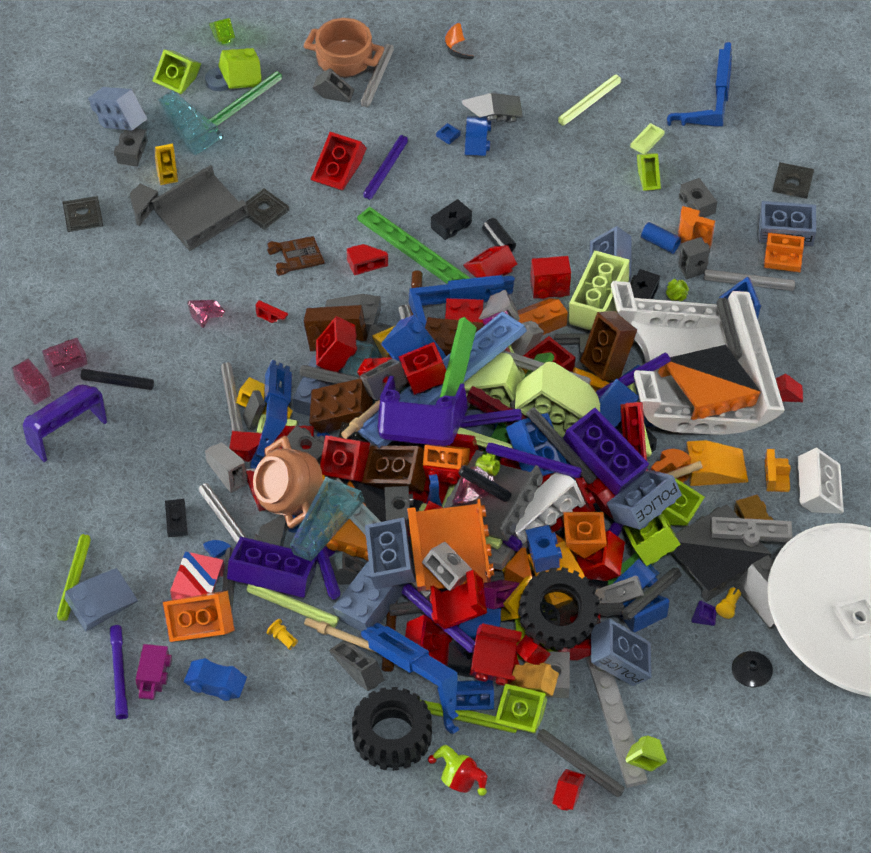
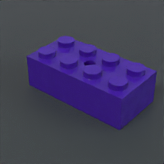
[563,408,649,496]
[227,536,317,598]

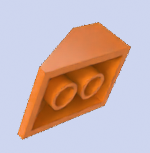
[163,591,235,642]

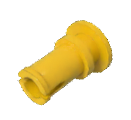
[715,587,741,619]
[266,619,298,650]

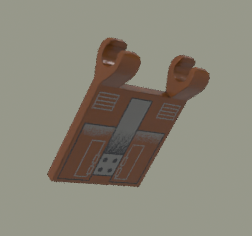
[267,236,325,276]

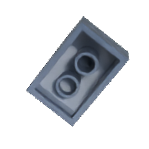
[65,568,138,631]

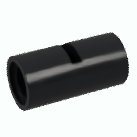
[482,218,516,252]

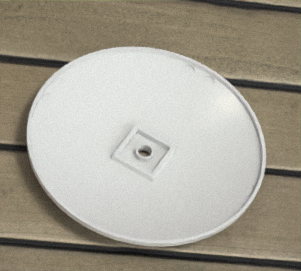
[767,523,871,697]

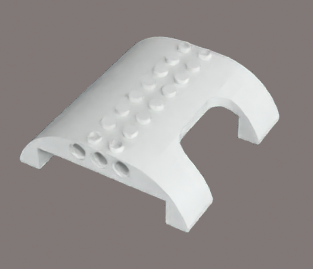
[611,281,785,435]

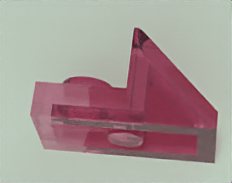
[187,300,225,328]

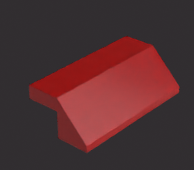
[621,402,648,471]

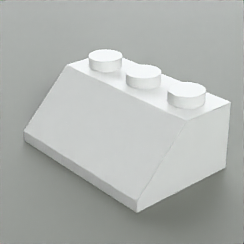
[798,448,844,513]

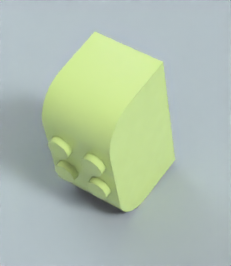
[569,250,630,330]
[463,353,523,410]
[515,362,600,438]

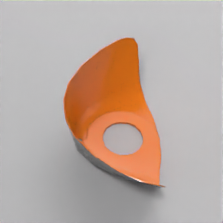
[445,23,474,59]

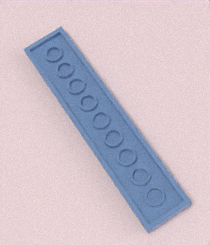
[358,311,527,448]

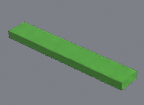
[440,317,477,398]

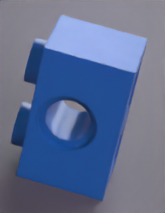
[525,525,562,573]
[455,680,494,710]

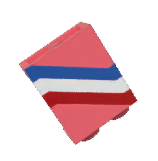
[170,551,225,600]

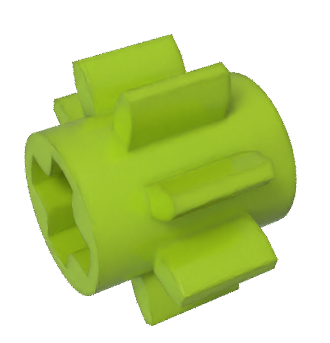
[666,279,689,302]
[475,453,500,479]

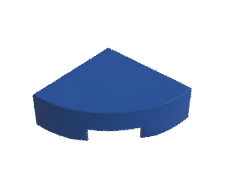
[203,540,231,558]

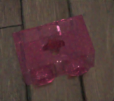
[42,338,87,378]
[12,358,51,405]

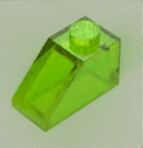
[209,18,235,44]

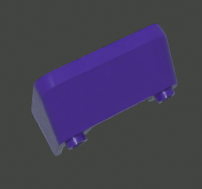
[378,376,468,446]
[23,384,107,462]

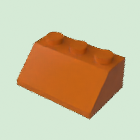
[518,298,568,335]

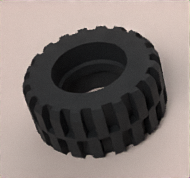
[518,567,600,650]
[352,687,432,771]

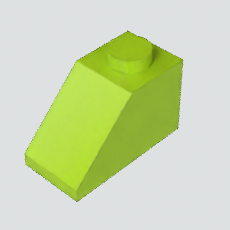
[637,153,661,191]
[625,735,667,772]

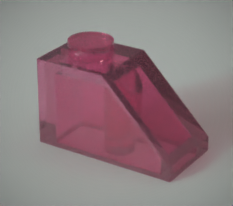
[452,466,495,505]

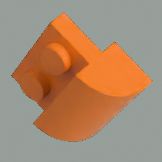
[678,206,715,248]
[764,233,805,272]
[651,449,691,483]

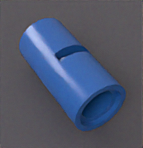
[641,222,681,254]

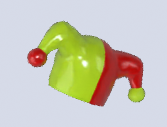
[428,745,488,796]

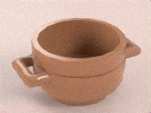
[303,18,385,78]
[253,436,323,529]

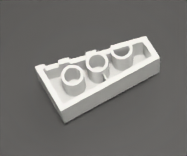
[512,472,586,544]

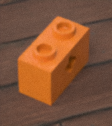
[423,444,470,469]

